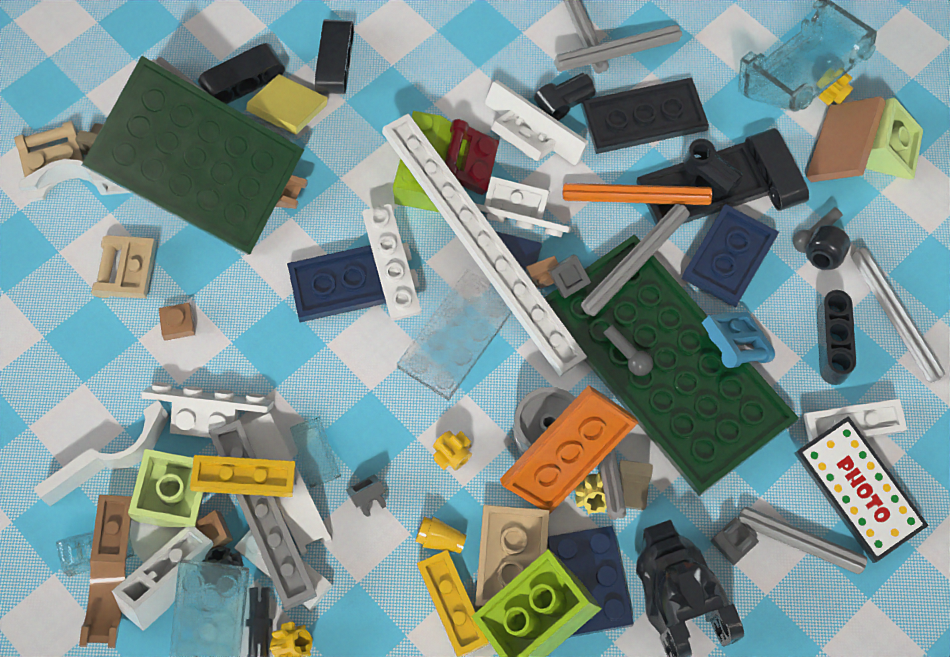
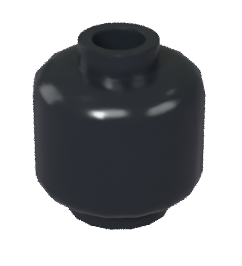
[805,225,851,270]

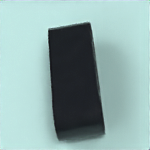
[315,19,354,94]
[198,43,285,104]
[745,128,809,211]
[817,290,856,385]

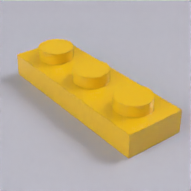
[190,455,296,497]
[417,550,489,657]

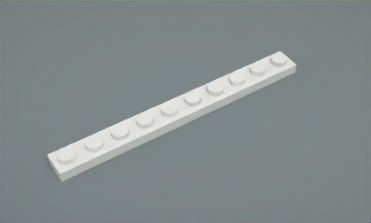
[382,113,587,377]

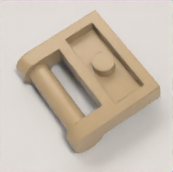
[14,121,84,177]
[91,235,157,299]

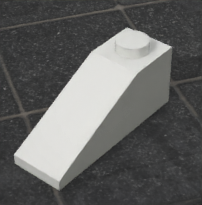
[112,527,213,631]

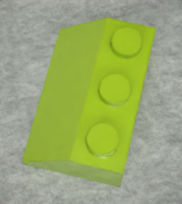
[393,111,467,212]
[471,549,602,657]

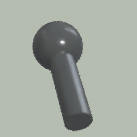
[793,207,843,253]
[604,324,653,376]

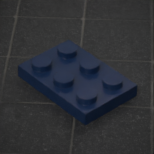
[681,204,779,308]
[287,245,386,323]
[548,525,634,638]

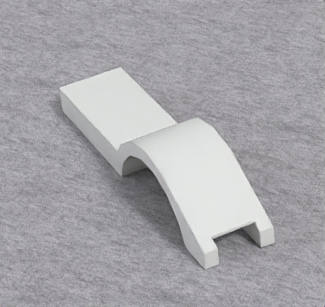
[19,159,131,202]
[33,400,169,507]
[242,412,332,555]

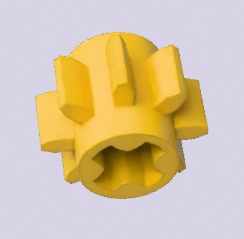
[817,70,854,106]
[433,430,472,471]
[270,621,313,657]

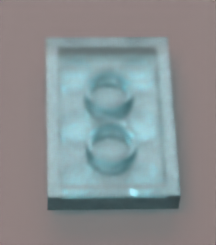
[169,559,250,657]

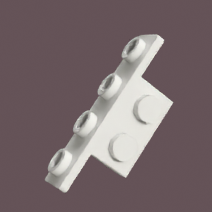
[485,80,588,165]
[475,176,571,237]
[362,204,421,321]
[141,383,274,438]

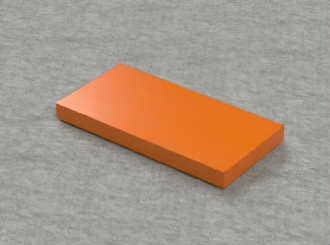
[500,385,639,514]

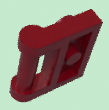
[445,119,499,195]

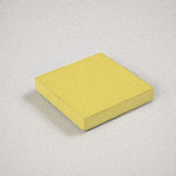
[246,74,328,135]

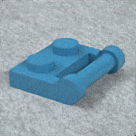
[702,311,775,368]

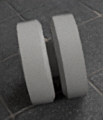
[513,387,576,456]

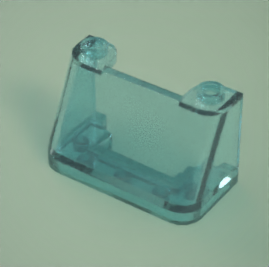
[738,0,877,112]

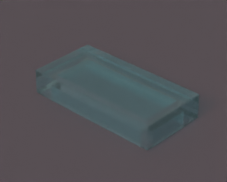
[290,416,341,488]

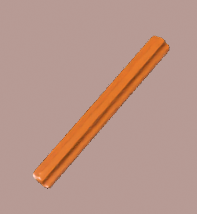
[562,183,712,205]

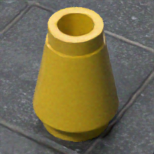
[415,516,467,554]

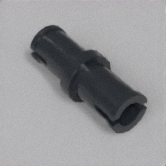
[245,587,273,657]

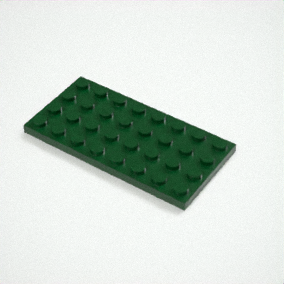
[544,234,799,497]

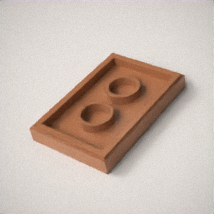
[806,96,886,182]

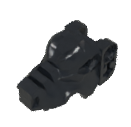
[636,520,744,657]

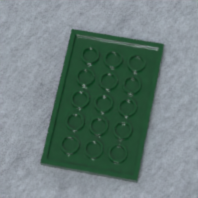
[81,56,304,255]

